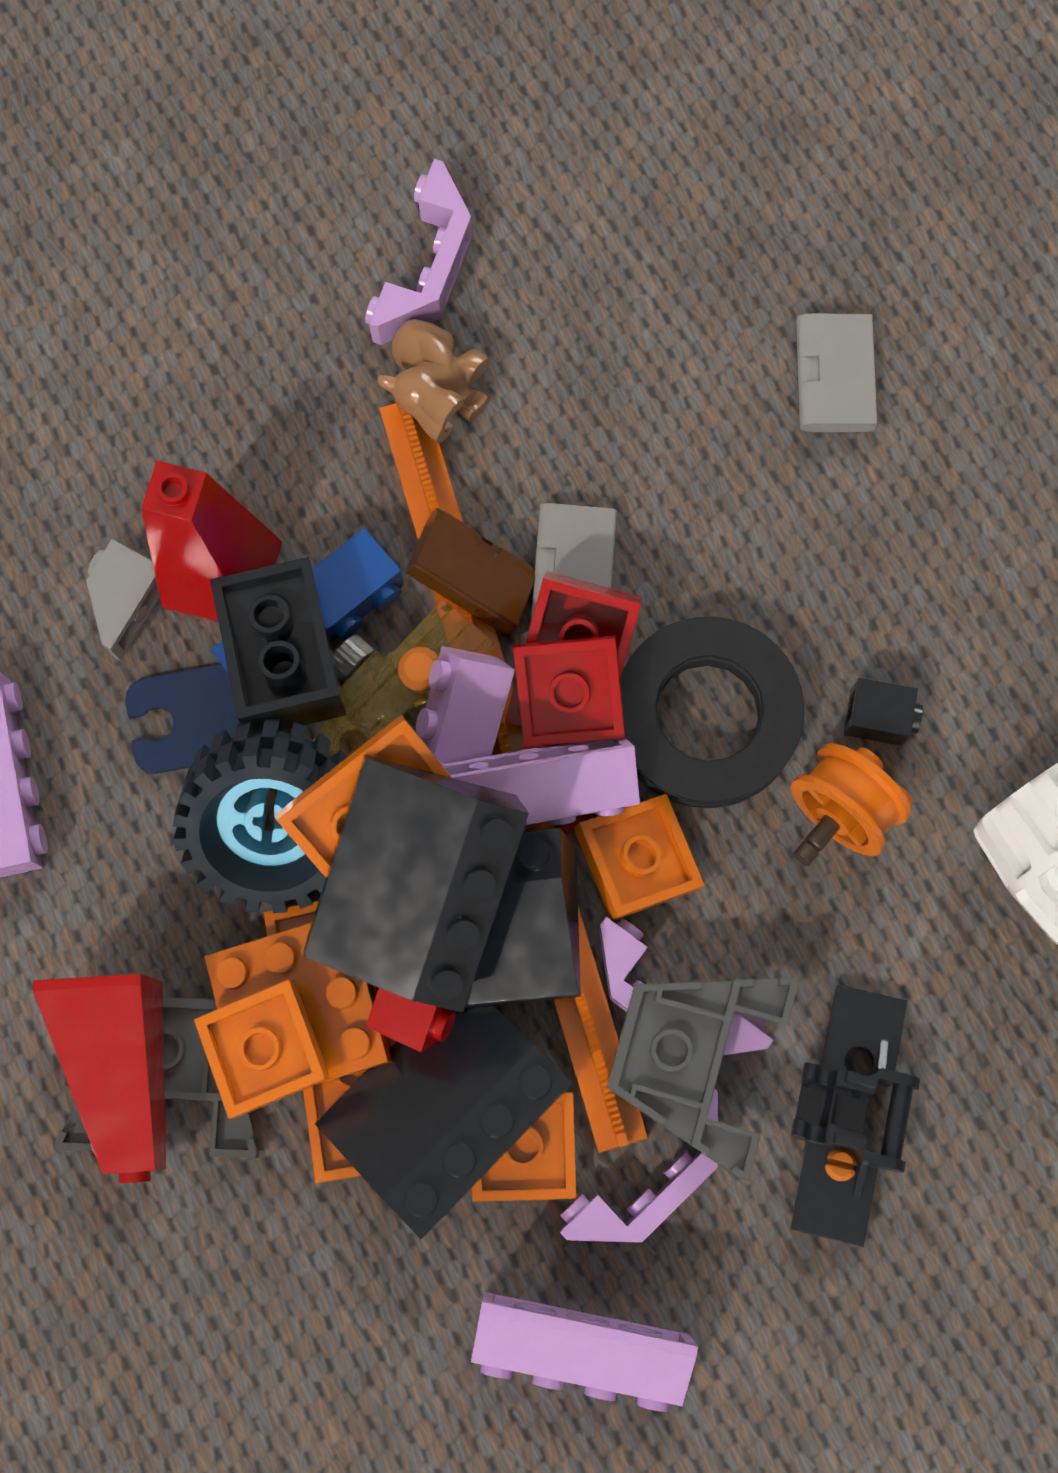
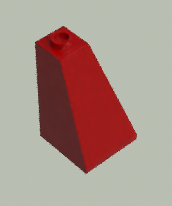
[141,460,282,622]
[33,974,166,1184]

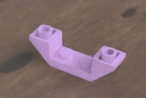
[365,159,473,345]
[599,917,774,1056]
[559,1088,718,1243]

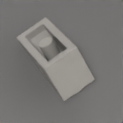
[86,539,160,661]

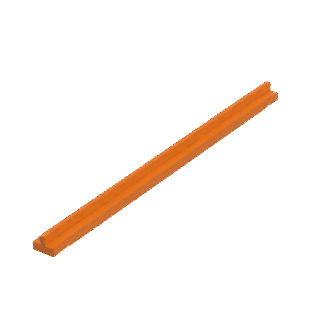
[379,403,648,1153]

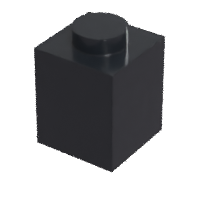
[844,678,923,746]

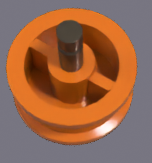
[790,743,914,866]

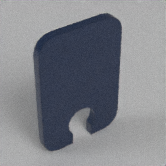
[125,664,240,774]

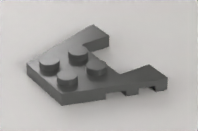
[607,977,800,1181]
[54,997,259,1158]

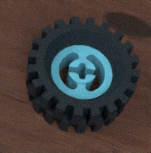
[173,719,347,914]

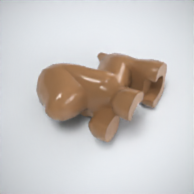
[377,319,490,444]

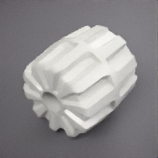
[974,763,1058,945]

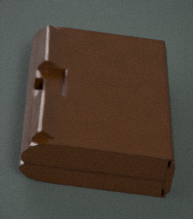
[405,507,535,635]

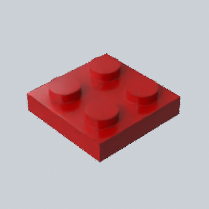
[513,635,625,748]

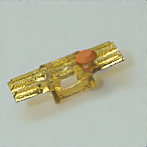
[312,598,494,756]

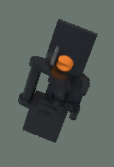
[790,985,920,1247]

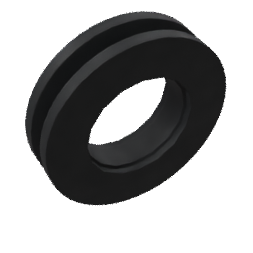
[620,617,805,808]

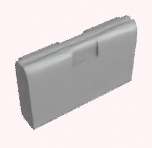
[796,313,878,432]
[531,503,617,621]

